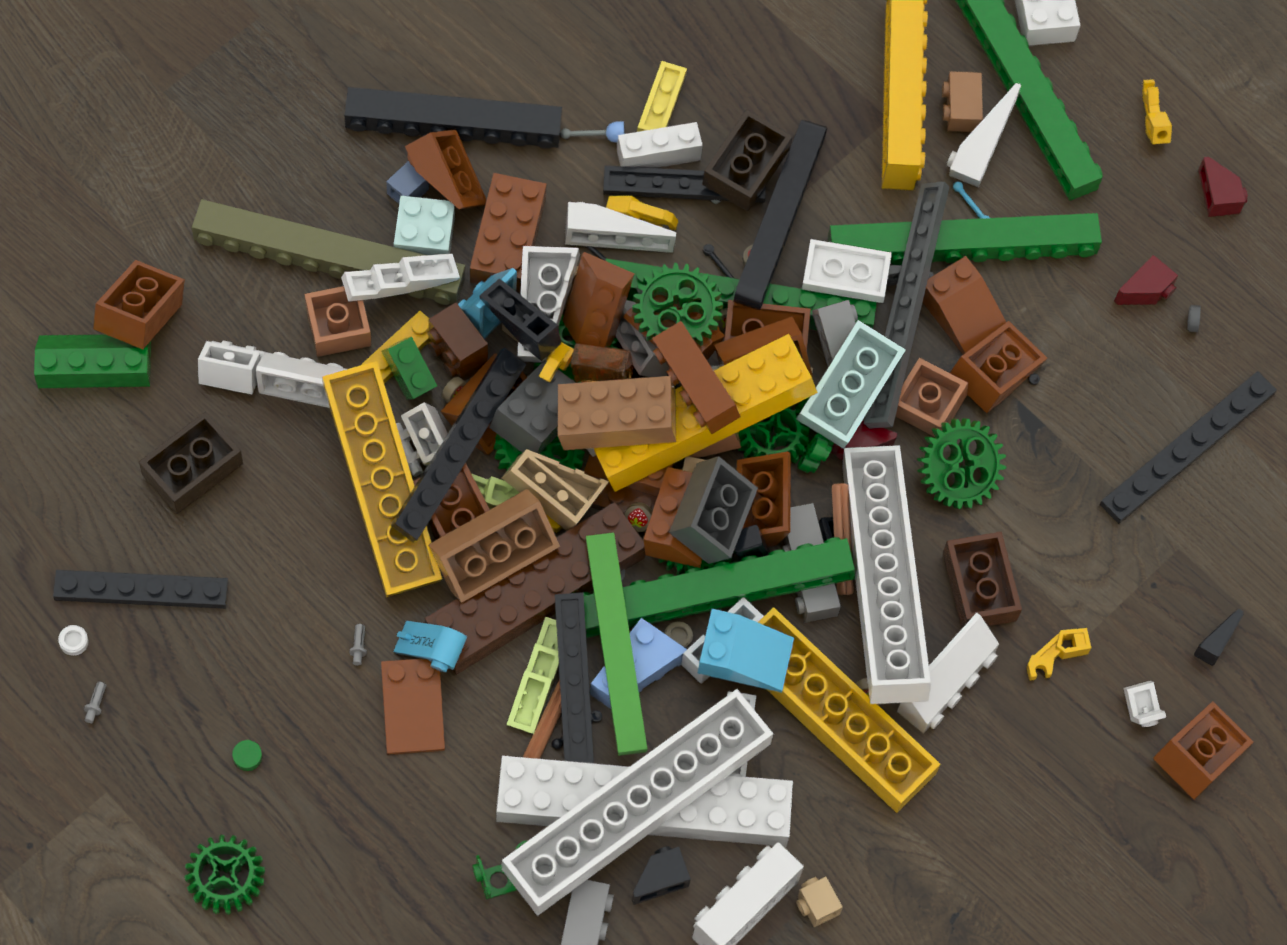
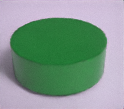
[232,740,262,771]

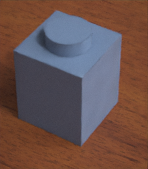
[386,161,429,204]

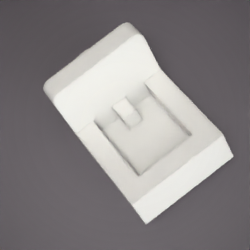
[1123,681,1166,727]

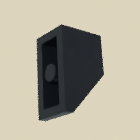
[632,846,691,905]

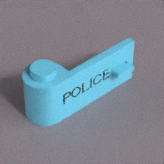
[393,621,467,672]

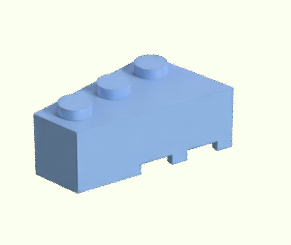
[590,618,687,709]

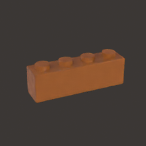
[652,321,741,434]

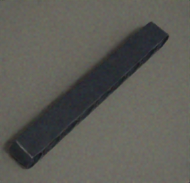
[733,120,827,310]

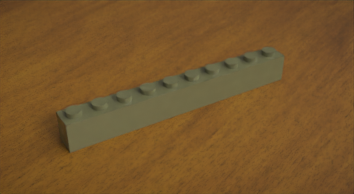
[192,199,465,305]

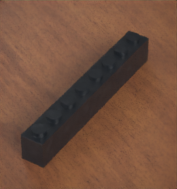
[344,87,562,149]

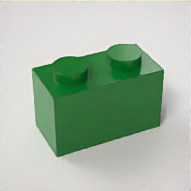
[382,337,437,400]

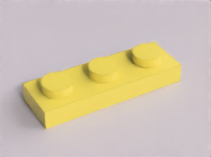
[637,61,687,132]

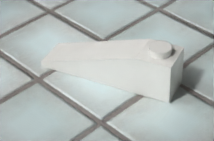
[947,83,1021,188]
[565,202,676,253]

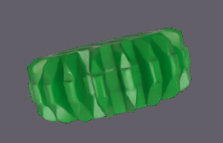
[738,406,810,464]
[184,834,265,915]

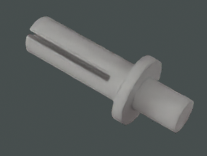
[350,624,367,665]
[84,682,106,723]

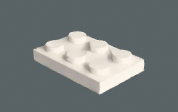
[802,239,891,303]

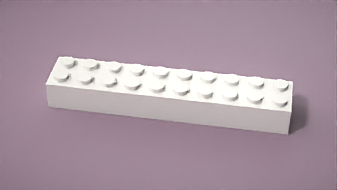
[842,445,931,704]
[502,689,773,916]
[496,756,793,847]

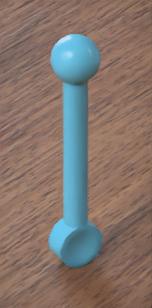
[953,181,990,219]

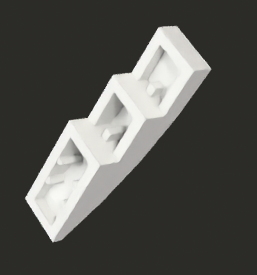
[341,254,460,302]

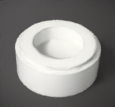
[58,625,88,656]

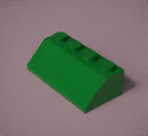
[34,334,151,388]

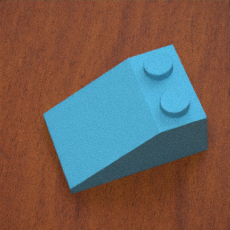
[458,268,517,339]
[697,609,794,693]

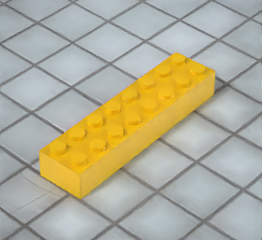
[882,0,928,190]
[593,334,818,492]
[322,361,442,597]
[758,607,941,813]

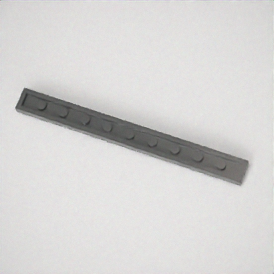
[864,181,950,428]

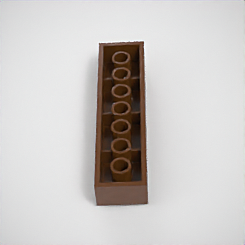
[425,502,645,675]

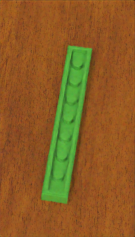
[586,533,647,756]

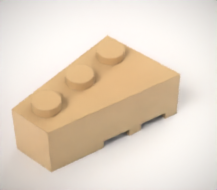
[502,449,609,531]

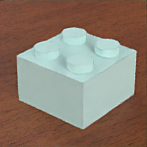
[394,196,455,255]

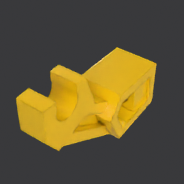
[1142,79,1172,144]
[606,196,678,230]
[539,342,575,383]
[1027,628,1091,681]

